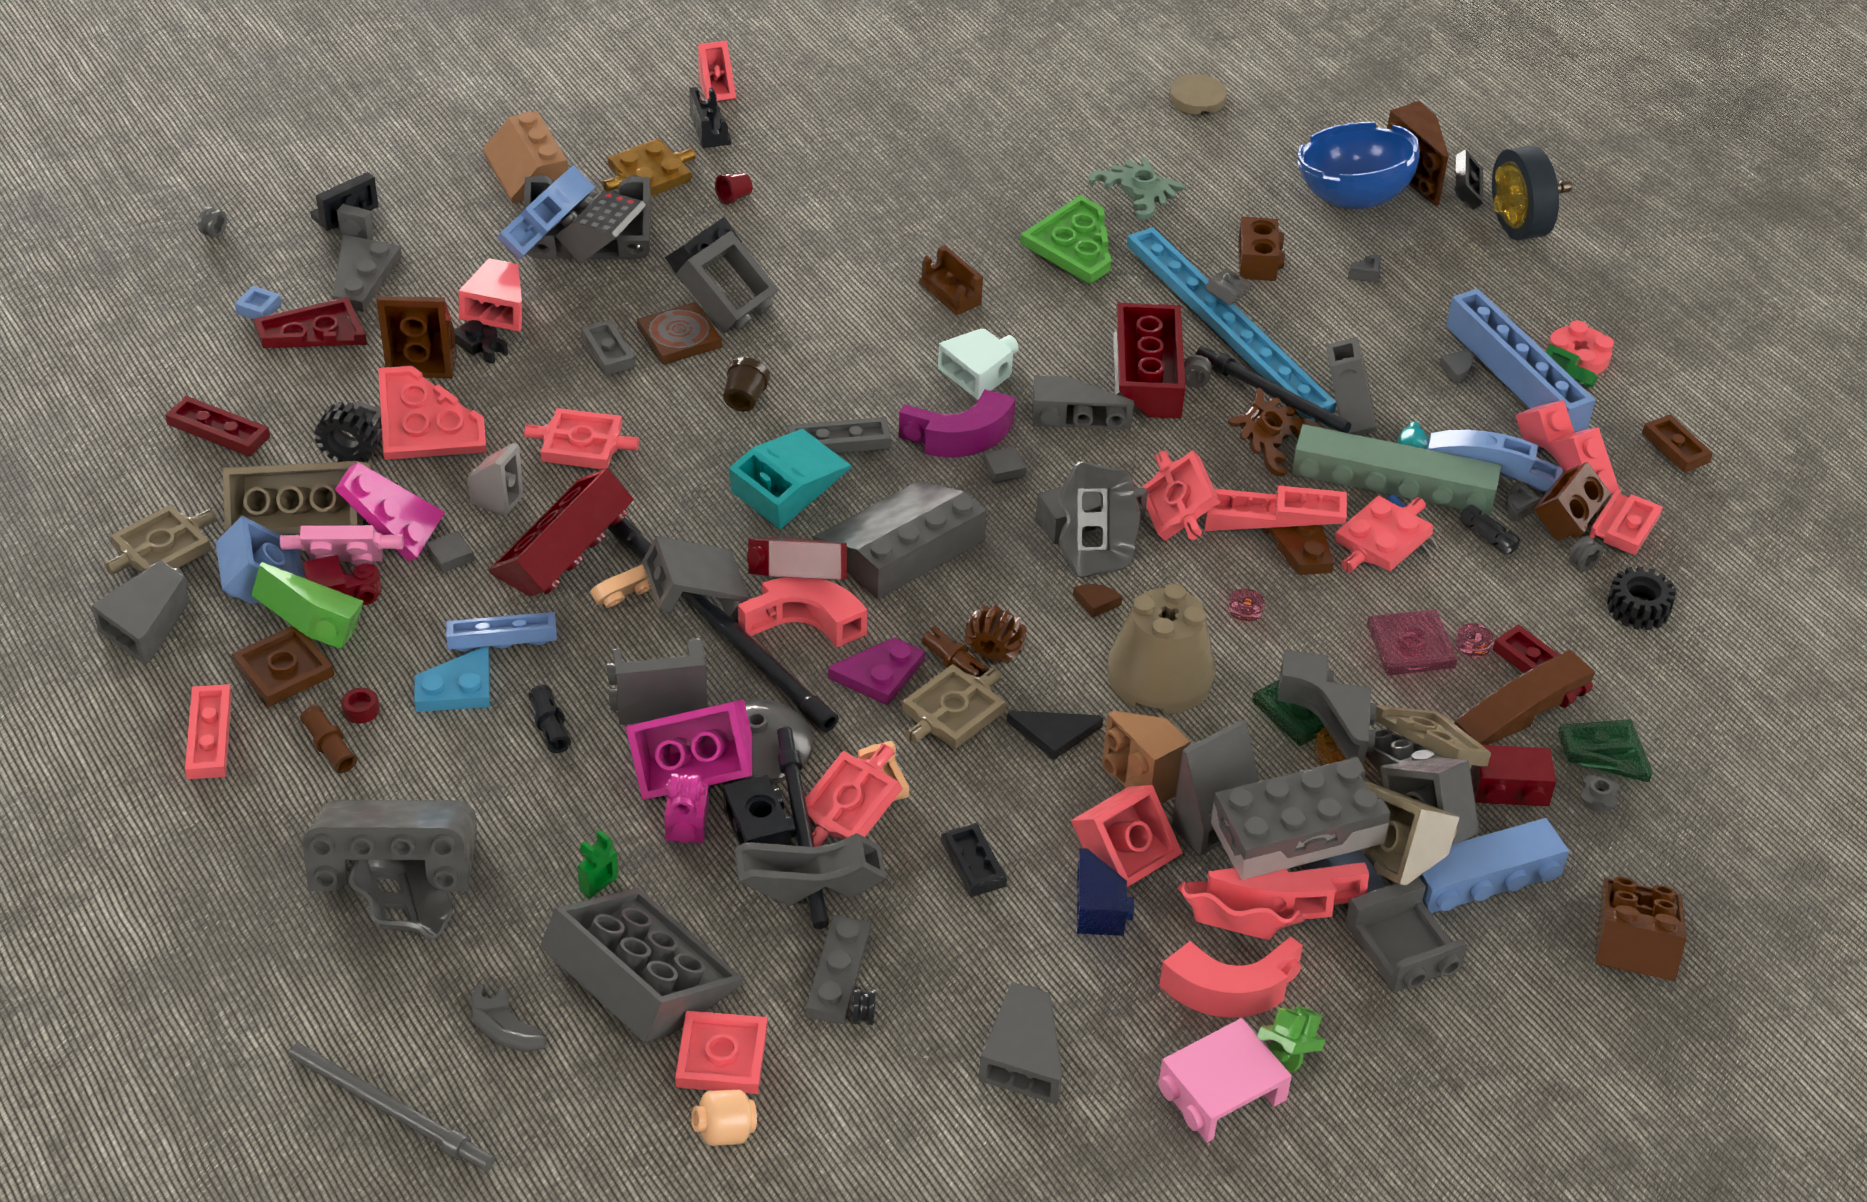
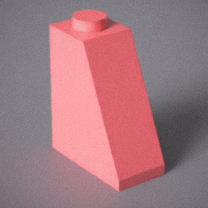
[459,258,522,332]

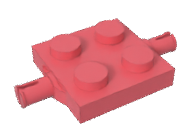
[524,408,639,469]
[1140,450,1220,541]
[1335,495,1433,573]
[805,743,903,847]

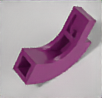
[898,389,1016,457]

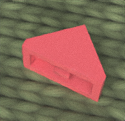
[698,41,736,101]

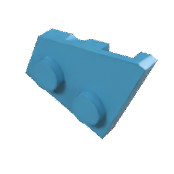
[414,647,490,712]

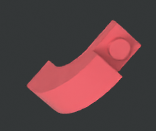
[738,577,868,648]
[1159,937,1303,1018]

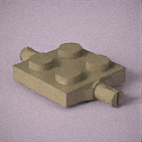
[104,504,216,576]
[902,664,1006,750]

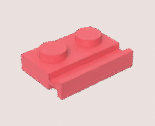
[1589,488,1663,556]

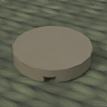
[1169,74,1227,115]

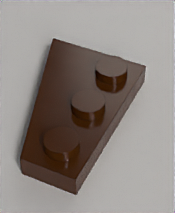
[1261,525,1334,575]

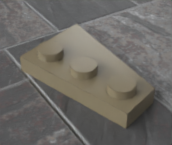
[1375,705,1491,769]

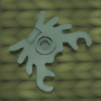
[1089,157,1186,220]

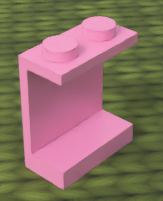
[1158,1018,1292,1143]

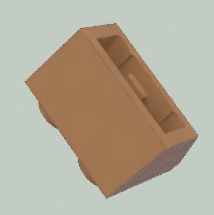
[1102,711,1190,804]

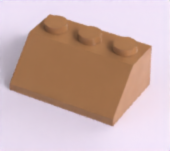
[482,111,568,203]

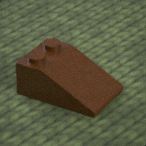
[377,296,457,379]

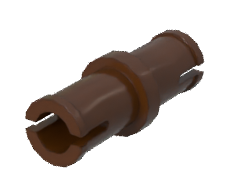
[922,626,989,677]
[300,706,357,773]

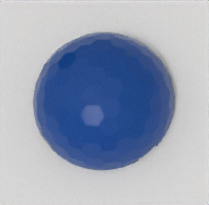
[1298,122,1420,210]

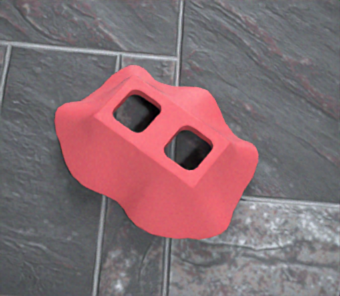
[1177,881,1304,941]

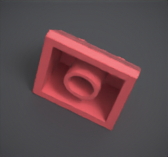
[1071,785,1183,889]

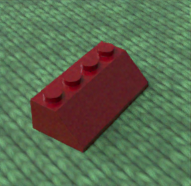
[1116,302,1185,418]
[488,468,634,596]

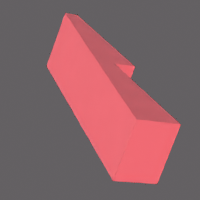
[1204,485,1347,531]

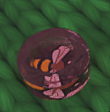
[1228,588,1265,622]
[1456,623,1493,657]

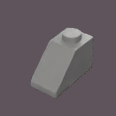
[467,443,524,516]

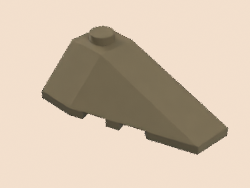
[1361,780,1460,886]

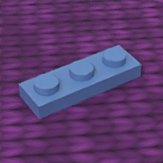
[446,612,557,652]

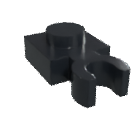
[454,320,508,364]

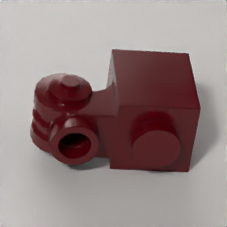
[302,555,382,605]

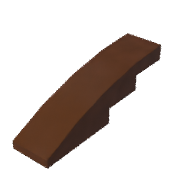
[1454,650,1595,745]

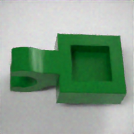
[1546,344,1598,389]

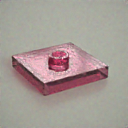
[1367,609,1458,676]

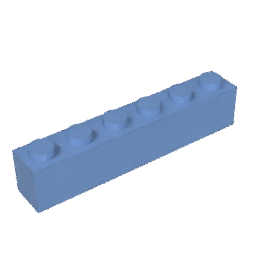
[1446,288,1595,431]

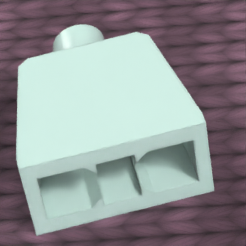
[938,328,1019,400]

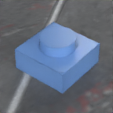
[235,286,282,319]

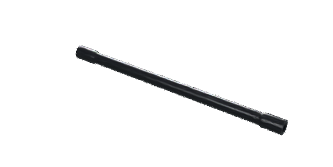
[608,517,839,732]

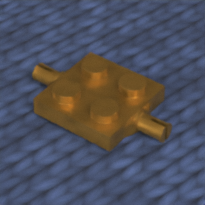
[602,138,696,196]

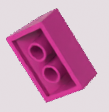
[625,699,752,800]

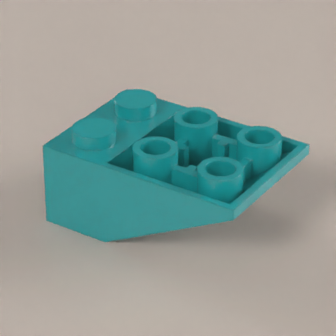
[728,428,851,529]

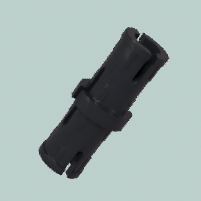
[528,685,571,753]

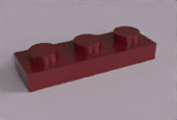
[165,396,270,457]

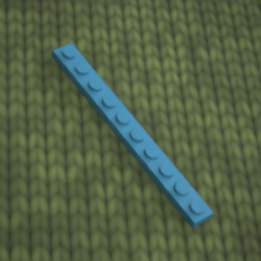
[1126,227,1337,421]

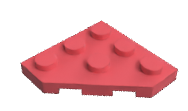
[378,366,487,460]

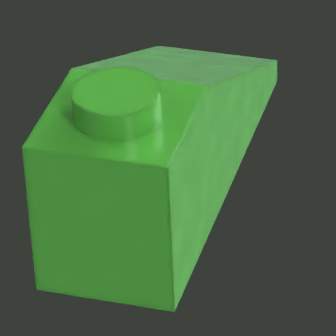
[251,562,364,649]

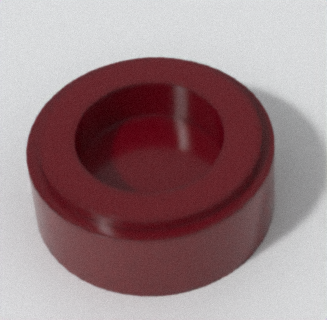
[341,688,380,724]

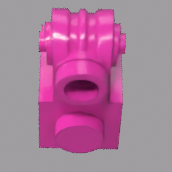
[664,773,709,843]

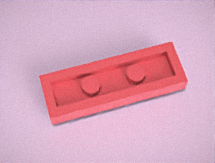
[185,684,232,779]

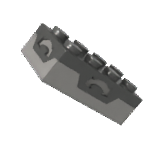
[1211,757,1391,880]

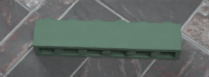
[1292,424,1502,516]

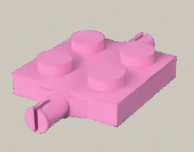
[280,525,404,565]

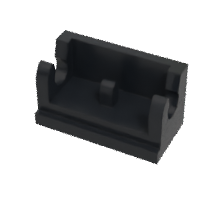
[689,87,731,148]

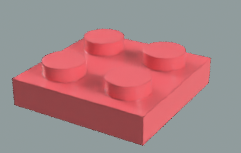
[675,1011,768,1094]

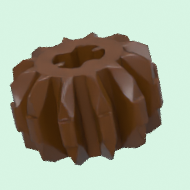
[964,604,1027,664]

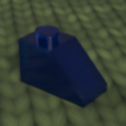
[1077,848,1134,936]

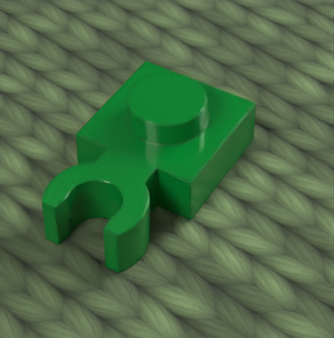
[577,830,619,898]

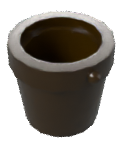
[723,357,770,412]

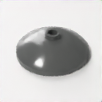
[730,699,813,785]

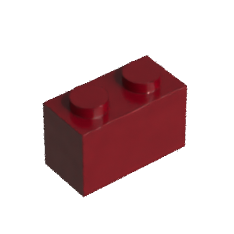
[1470,745,1556,806]

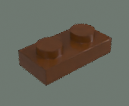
[1642,414,1713,473]

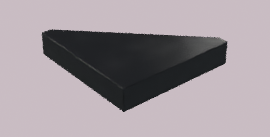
[1007,710,1103,760]

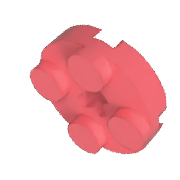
[1548,320,1614,374]

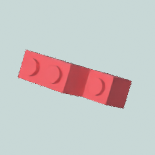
[1515,400,1619,494]

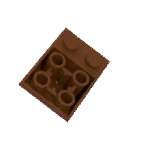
[1387,101,1449,206]
[1595,877,1686,981]

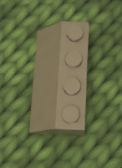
[223,461,371,535]

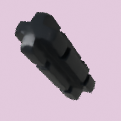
[1460,505,1520,554]

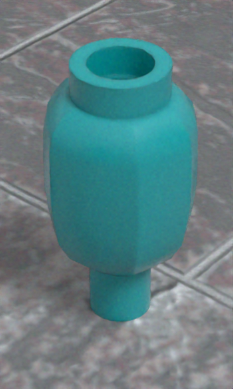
[1396,421,1428,449]

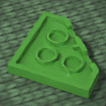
[1020,195,1111,284]

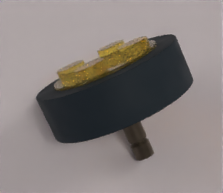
[1492,145,1572,240]

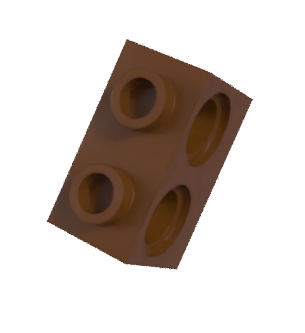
[1238,217,1285,281]
[1533,462,1611,541]

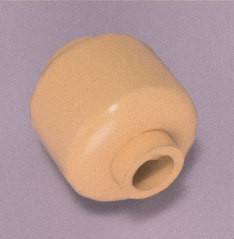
[692,1090,757,1146]

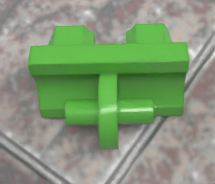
[1257,1006,1326,1073]

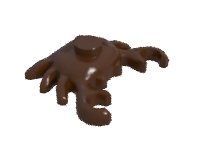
[1228,388,1319,477]

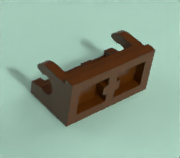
[919,245,983,316]

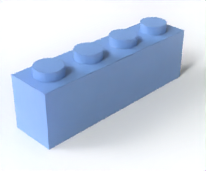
[1419,818,1569,913]

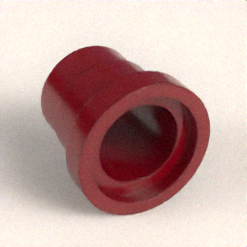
[715,173,753,205]

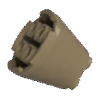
[1107,583,1216,714]

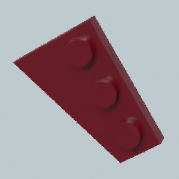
[253,297,367,348]

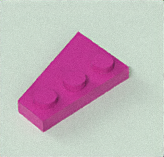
[335,462,445,562]

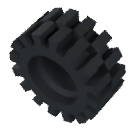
[314,402,382,462]
[1607,566,1676,630]

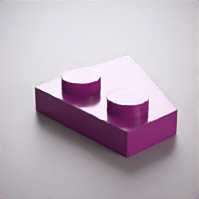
[828,637,925,705]

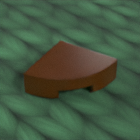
[1073,584,1123,618]

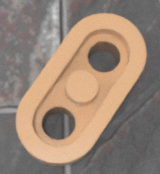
[590,564,651,608]

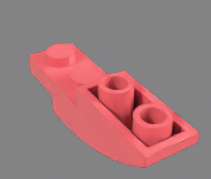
[1207,862,1369,919]

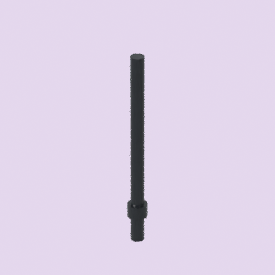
[1196,346,1351,433]
[777,726,829,929]

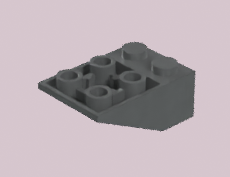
[1172,719,1259,856]

